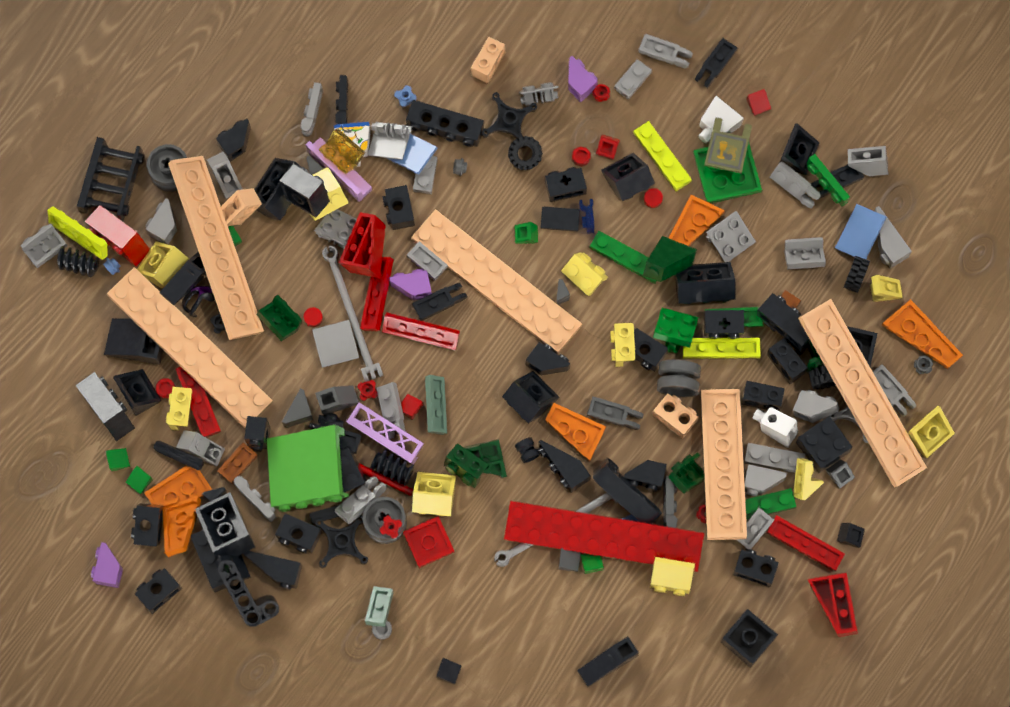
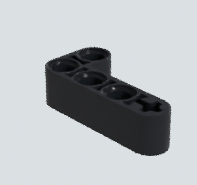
[593,458,662,524]
[216,554,279,627]

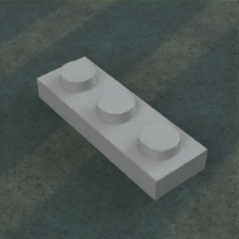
[744,443,805,473]

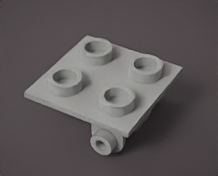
[519,82,558,106]
[368,122,412,160]
[314,209,357,249]
[706,211,756,262]

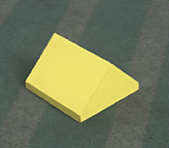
[908,406,955,458]

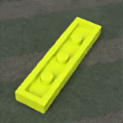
[633,121,692,191]
[47,206,108,260]
[683,338,760,359]

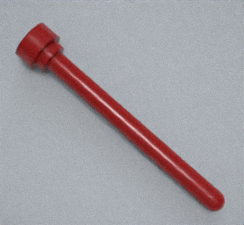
[359,463,414,496]

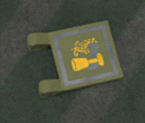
[705,117,752,173]

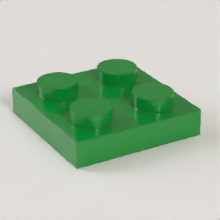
[653,307,698,348]

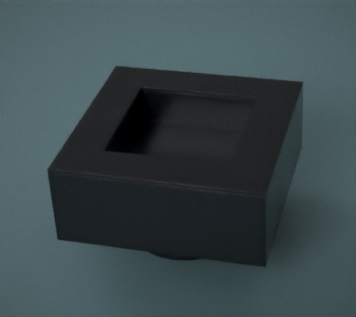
[318,413,344,428]

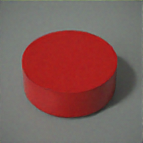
[572,147,591,167]
[644,188,663,208]
[303,307,323,327]
[156,378,175,398]

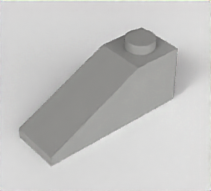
[874,206,912,269]

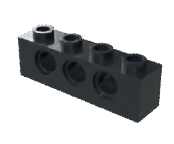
[406,100,484,147]

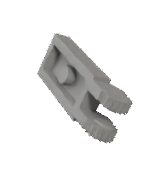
[638,34,693,68]
[301,82,323,137]
[770,161,821,208]
[873,364,916,416]
[376,382,405,439]
[233,476,276,522]
[335,476,387,524]

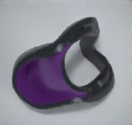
[182,286,216,318]

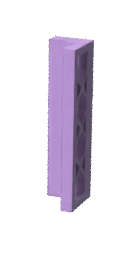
[305,138,372,202]
[347,403,424,464]

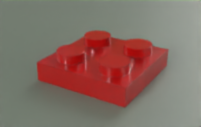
[403,516,455,568]

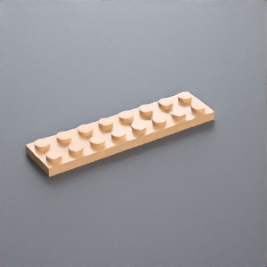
[701,389,747,540]

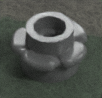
[453,158,467,176]
[914,356,933,374]

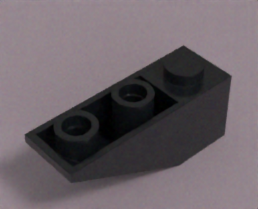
[160,252,206,306]
[538,440,591,493]
[577,636,639,687]

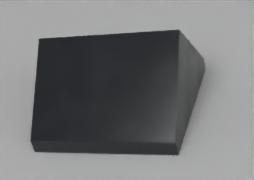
[780,124,820,175]
[113,369,162,416]

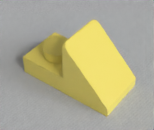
[870,275,903,302]
[793,458,824,500]

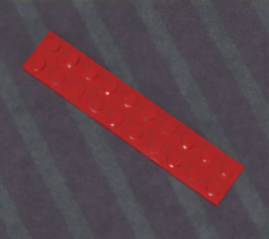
[504,500,704,572]

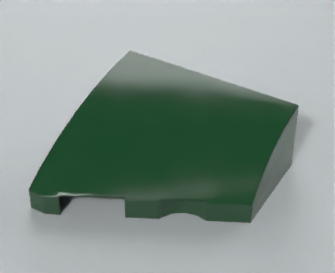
[464,439,507,478]

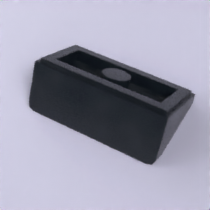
[541,206,580,231]

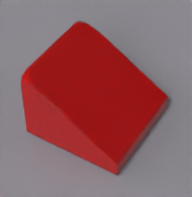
[747,89,771,116]
[596,135,620,160]
[401,394,424,420]

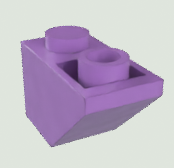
[568,56,598,102]
[390,269,432,301]
[91,542,123,588]

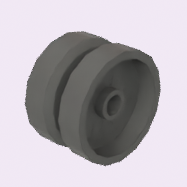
[147,144,187,192]
[657,360,701,397]
[363,497,407,544]

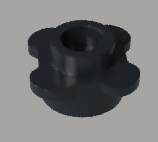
[210,314,226,334]

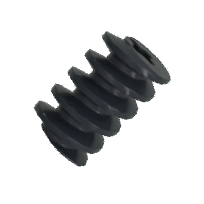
[57,246,100,277]
[370,449,414,487]

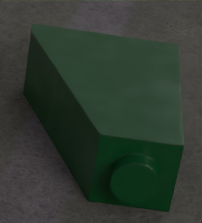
[643,236,697,282]

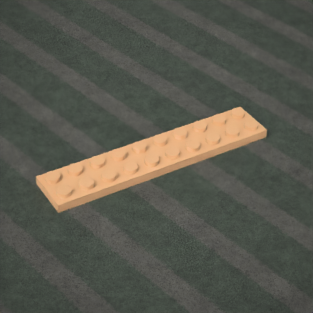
[168,156,264,340]
[411,209,582,354]
[107,267,273,429]
[798,299,927,487]

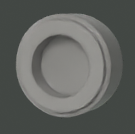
[372,621,392,640]

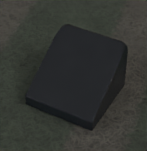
[202,487,227,502]
[837,523,865,548]
[436,658,462,684]

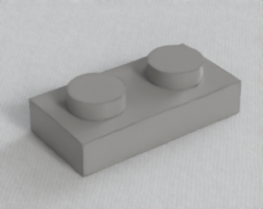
[614,59,652,100]
[413,156,438,194]
[407,241,448,281]
[736,507,775,549]

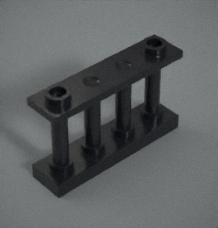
[77,137,145,221]

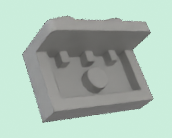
[21,224,68,268]
[784,237,826,269]

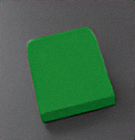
[515,222,538,244]
[106,448,131,472]
[126,466,153,495]
[580,554,604,574]

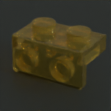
[319,128,366,174]

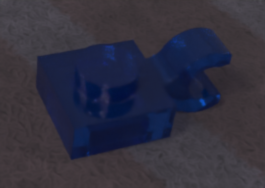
[579,199,595,234]

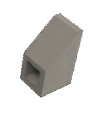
[146,198,177,244]
[793,390,840,423]
[176,430,225,466]

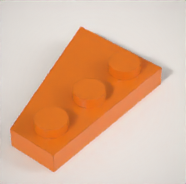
[669,195,725,246]
[545,403,606,462]
[144,465,212,507]
[163,496,201,557]

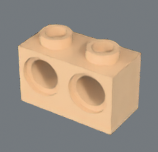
[471,37,505,83]
[221,188,262,226]
[653,393,698,439]

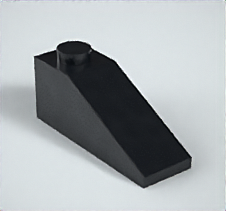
[243,551,302,590]

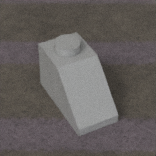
[848,146,888,176]
[207,152,243,199]
[744,464,787,496]

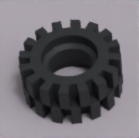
[508,136,543,170]
[843,256,870,293]
[809,366,836,390]

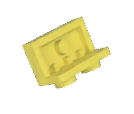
[561,252,608,296]
[610,323,635,367]
[166,387,192,430]

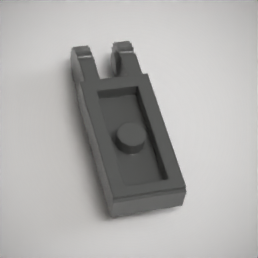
[587,397,644,430]
[663,476,677,528]

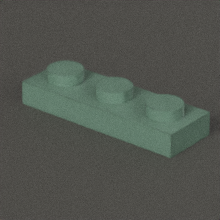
[425,375,447,435]

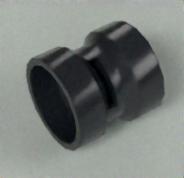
[515,437,540,464]

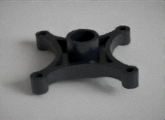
[482,92,537,148]
[315,515,368,568]

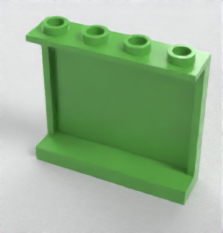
[267,425,349,512]

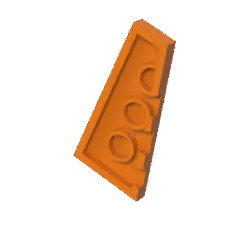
[882,299,963,369]

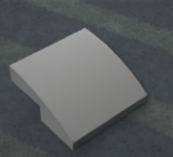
[312,320,359,368]

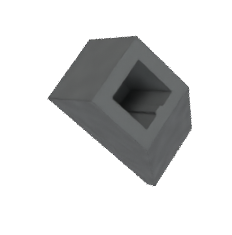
[315,385,359,415]

